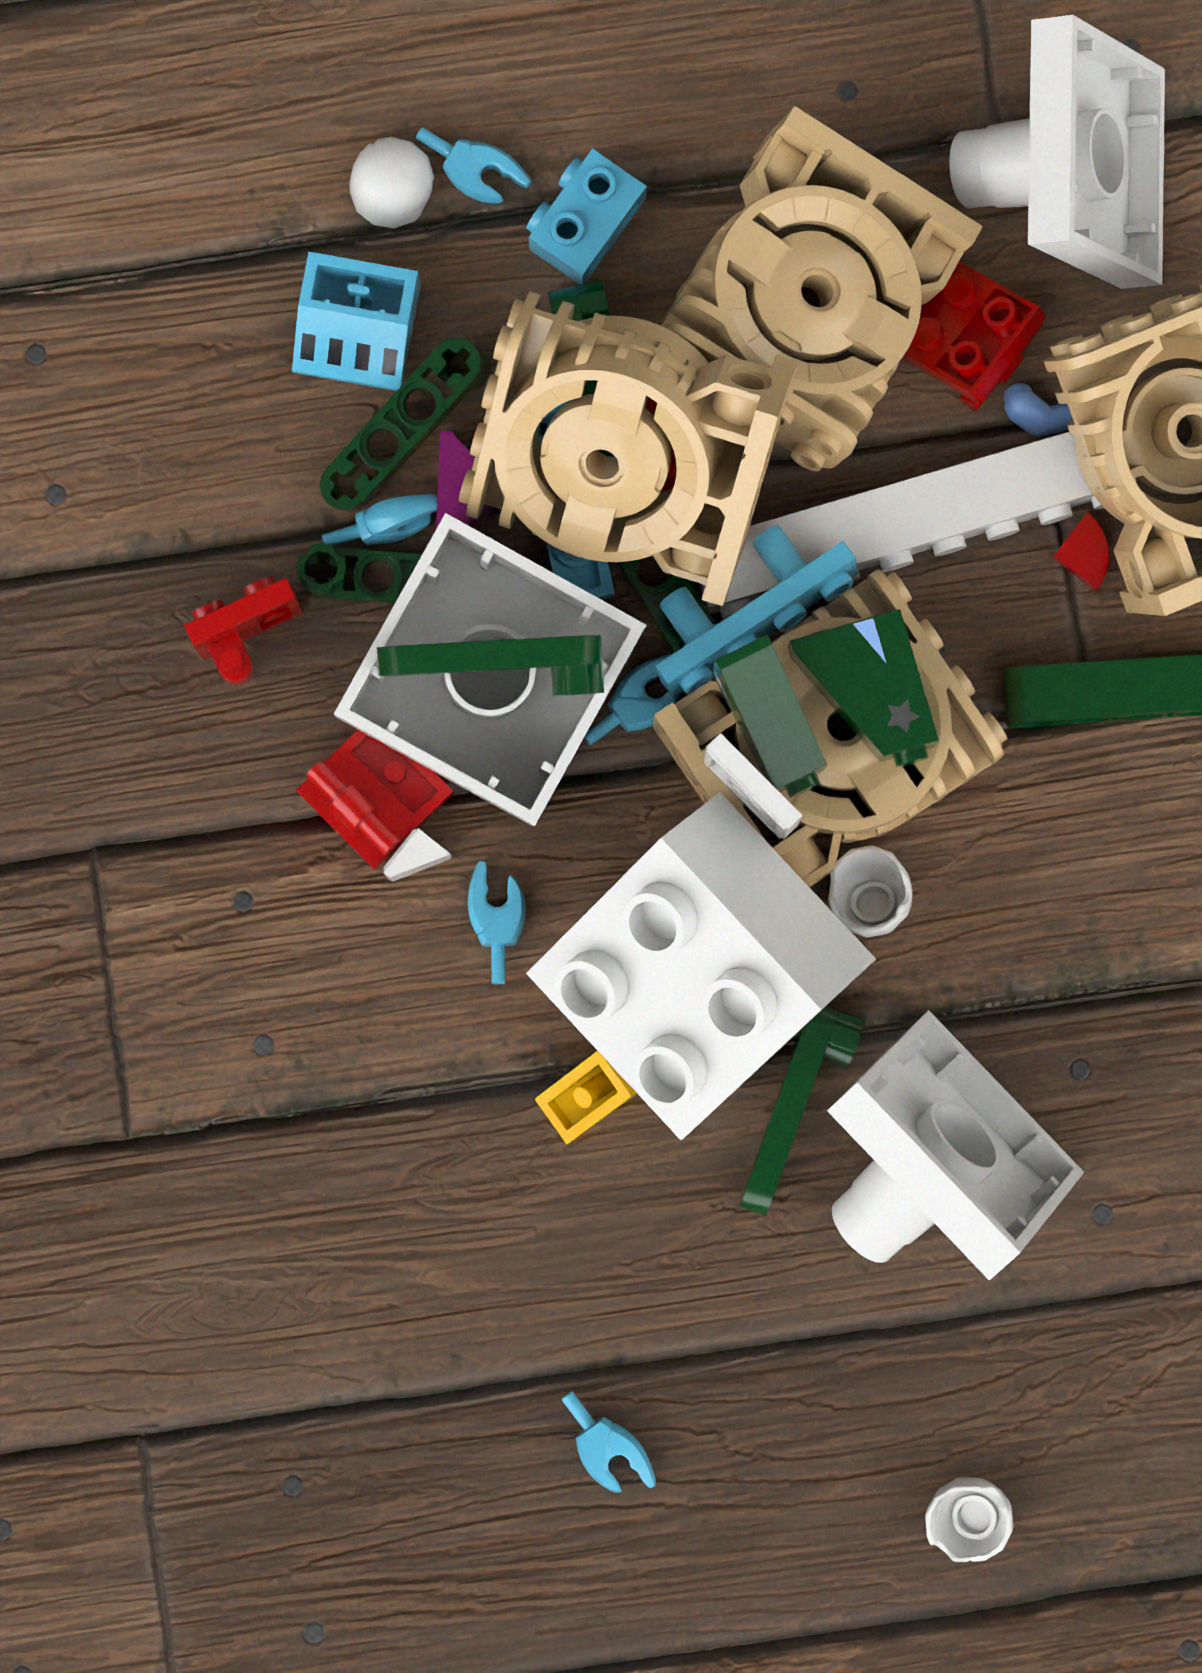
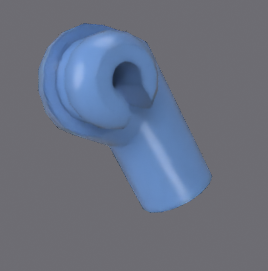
[1003,383,1073,437]

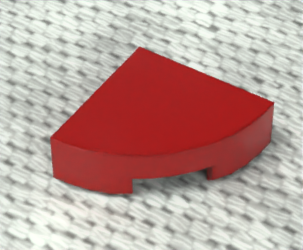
[1052,512,1109,592]

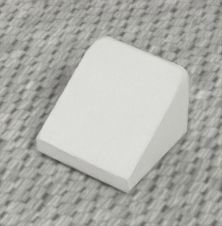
[383,829,452,882]

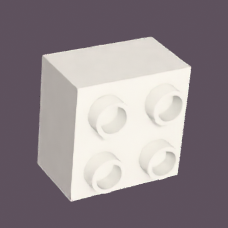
[334,513,646,826]
[526,792,876,1140]

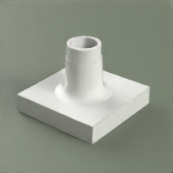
[949,15,1165,289]
[827,1010,1084,1280]

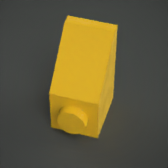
[535,1051,637,1144]

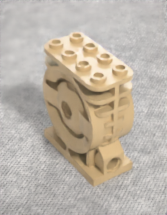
[660,106,983,471]
[1043,284,1202,616]
[459,291,798,606]
[653,569,1007,887]

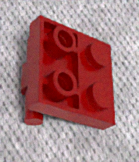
[902,261,1046,412]
[183,576,303,685]
[296,730,454,871]

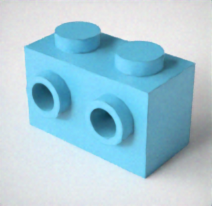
[526,148,647,285]

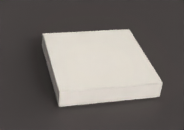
[704,733,803,839]

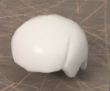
[350,136,434,229]
[828,845,913,938]
[925,1477,1014,1562]

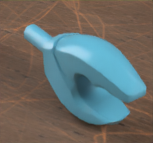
[415,127,531,204]
[322,494,437,546]
[584,654,682,746]
[468,861,526,984]
[561,1391,656,1493]

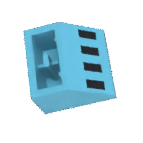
[292,252,421,391]

